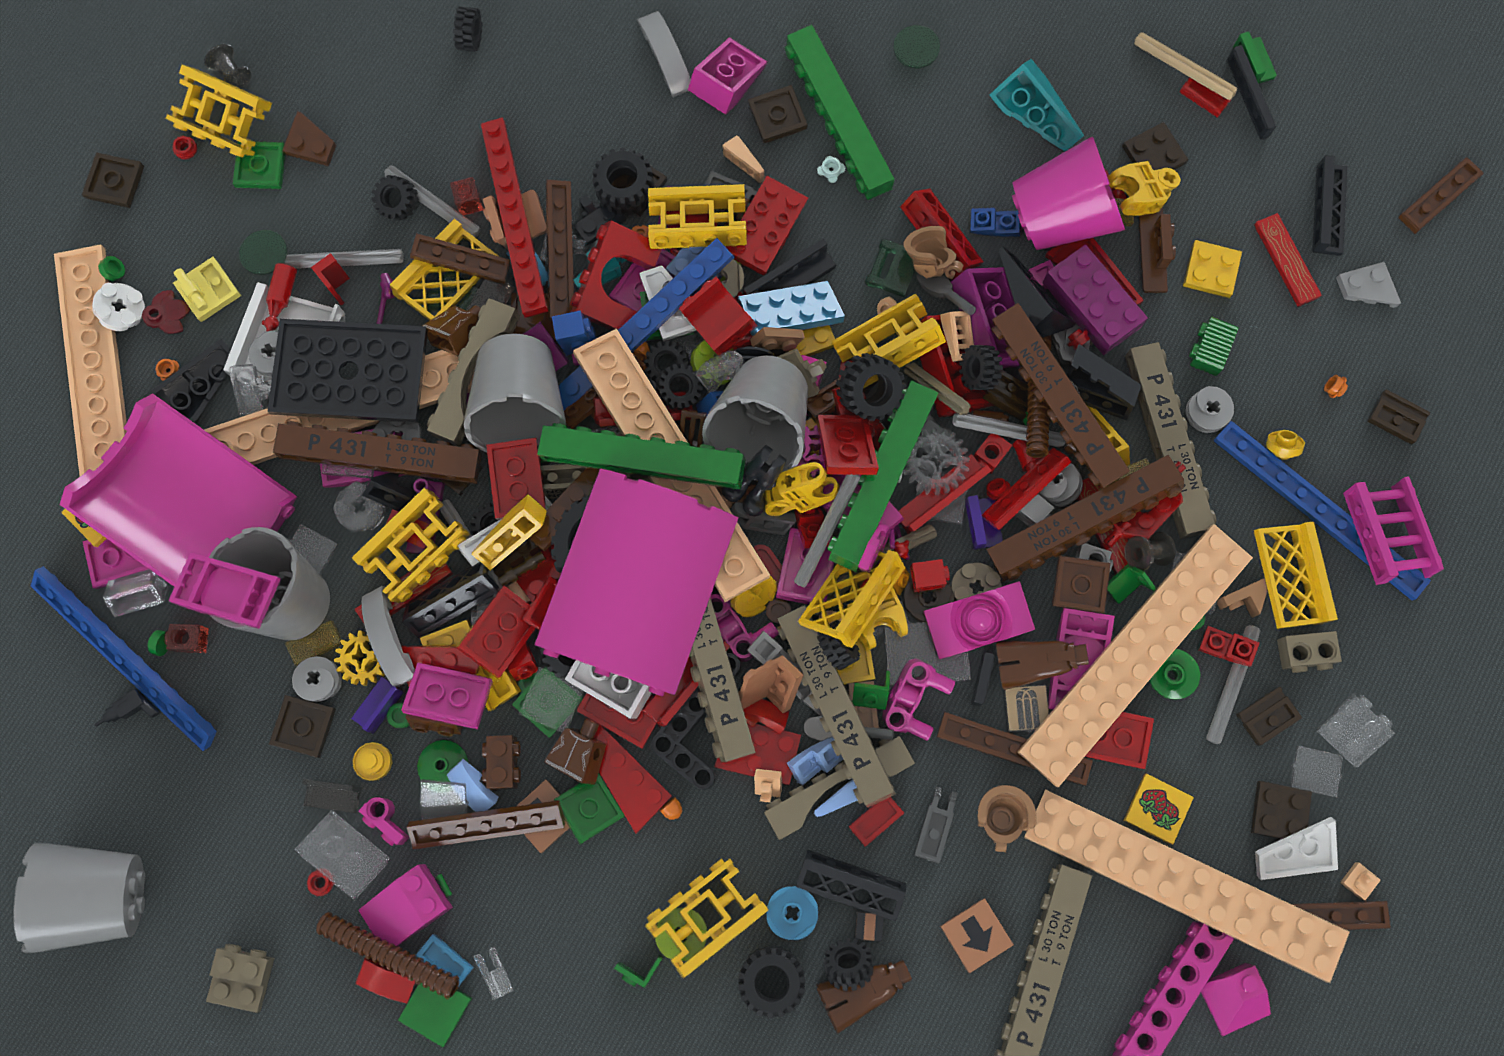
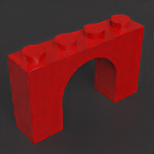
[570,220,662,331]

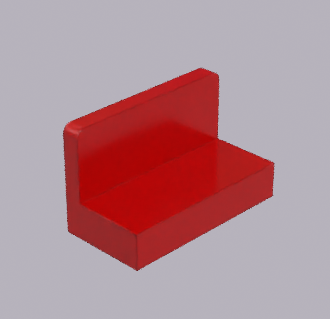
[311,253,350,305]

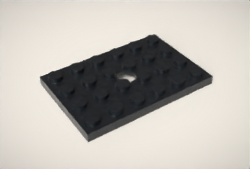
[267,319,428,423]

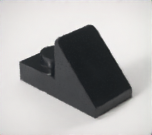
[362,473,418,511]

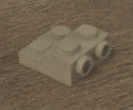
[206,944,274,1013]

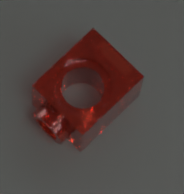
[450,177,483,216]
[165,624,209,653]

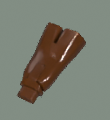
[996,641,1089,690]
[815,960,912,1034]

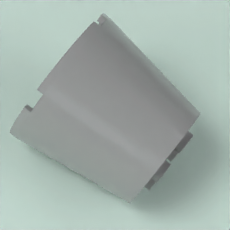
[464,334,566,452]
[702,356,808,481]
[209,527,330,641]
[14,843,145,953]

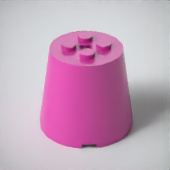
[1012,137,1125,250]

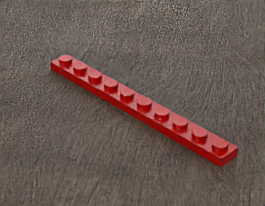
[481,117,548,318]

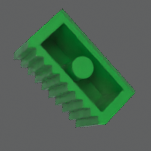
[1189,316,1239,376]

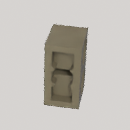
[1277,631,1342,673]

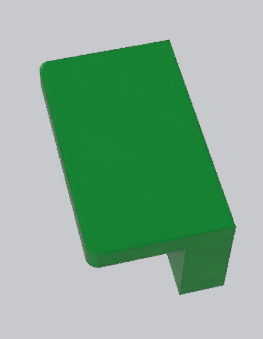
[1233,32,1276,84]

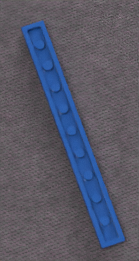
[559,238,735,411]
[1213,421,1431,600]
[31,566,217,751]

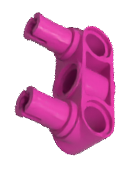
[710,592,779,662]
[882,658,955,741]

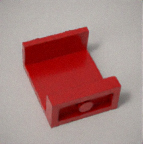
[679,277,757,357]

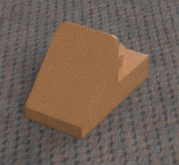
[1216,578,1268,618]

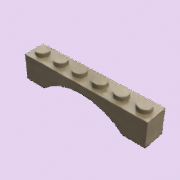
[427,298,520,447]
[764,736,915,840]

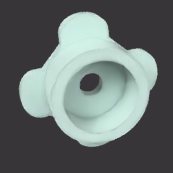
[817,156,845,183]

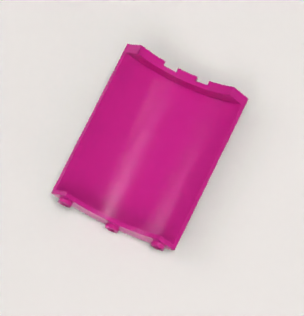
[60,394,297,587]
[535,468,738,696]

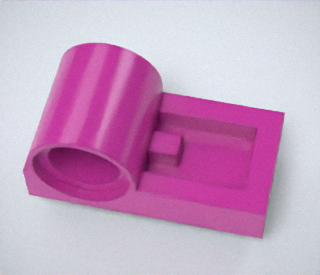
[359,797,409,846]

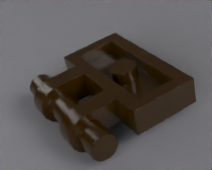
[493,539,546,586]

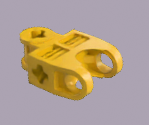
[1107,161,1181,216]
[764,462,840,516]
[846,572,908,650]

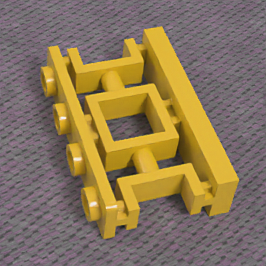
[166,64,272,158]
[648,184,747,249]
[832,294,946,388]
[352,488,470,603]
[645,859,769,978]

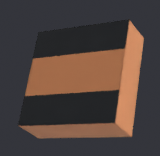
[855,912,884,942]

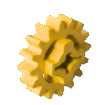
[334,630,385,686]

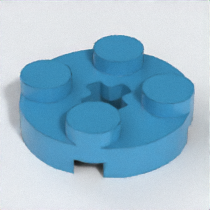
[767,886,818,940]

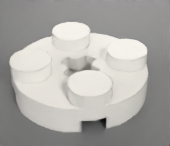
[92,283,145,331]

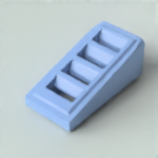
[813,780,857,817]

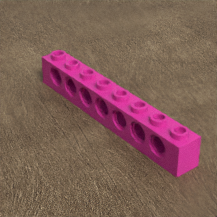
[1112,921,1234,1056]

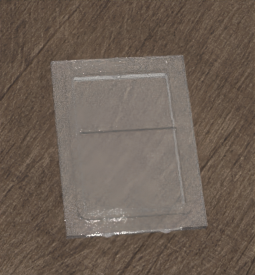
[884,622,971,686]

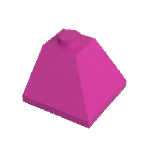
[1201,963,1271,1036]

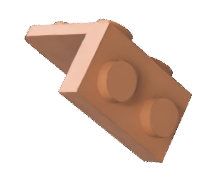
[483,190,547,250]
[738,655,803,713]

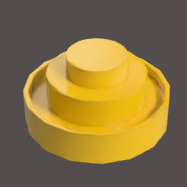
[1266,430,1305,460]
[353,742,392,781]

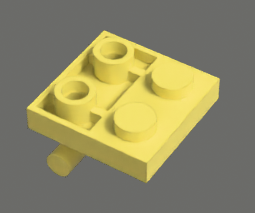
[173,257,241,322]

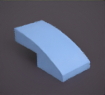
[787,737,843,785]
[447,759,499,812]

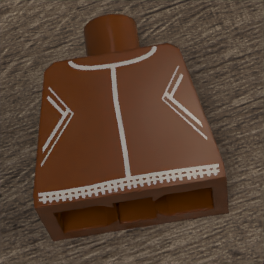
[422,305,481,356]
[544,718,606,785]

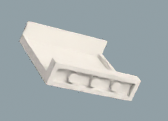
[223,282,345,388]

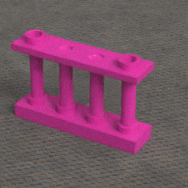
[1343,477,1444,585]

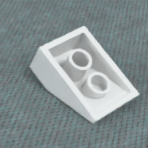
[565,660,652,719]

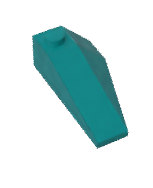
[989,59,1084,151]

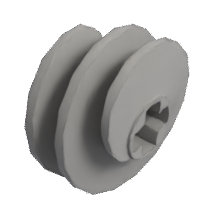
[248,331,278,377]
[1185,386,1234,433]
[1039,463,1083,507]
[292,656,342,702]

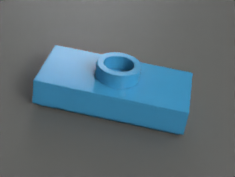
[416,934,474,987]

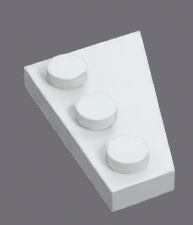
[639,265,696,342]
[1255,817,1338,880]

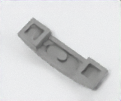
[637,11,691,97]
[361,586,415,688]
[747,631,823,716]

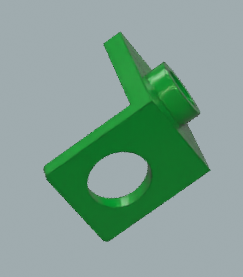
[1107,563,1157,604]
[852,671,890,710]
[614,956,663,988]

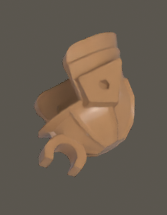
[904,226,963,280]
[978,785,1036,852]

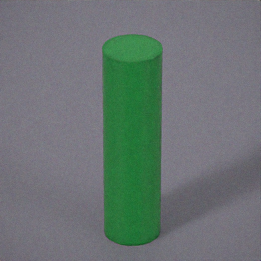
[436,874,452,898]

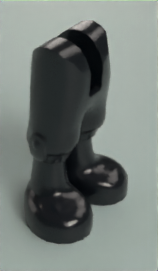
[722,445,787,517]

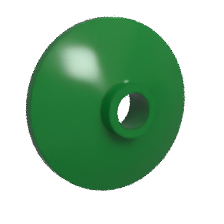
[1150,649,1200,700]
[417,740,469,792]

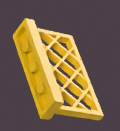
[390,219,498,321]
[1254,522,1338,629]
[798,550,905,648]

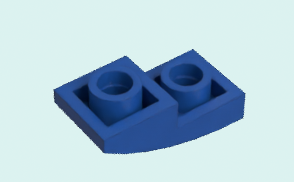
[971,208,1020,237]

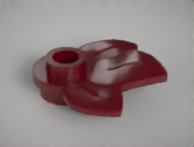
[142,290,191,334]

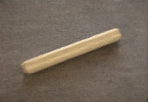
[1134,32,1237,100]

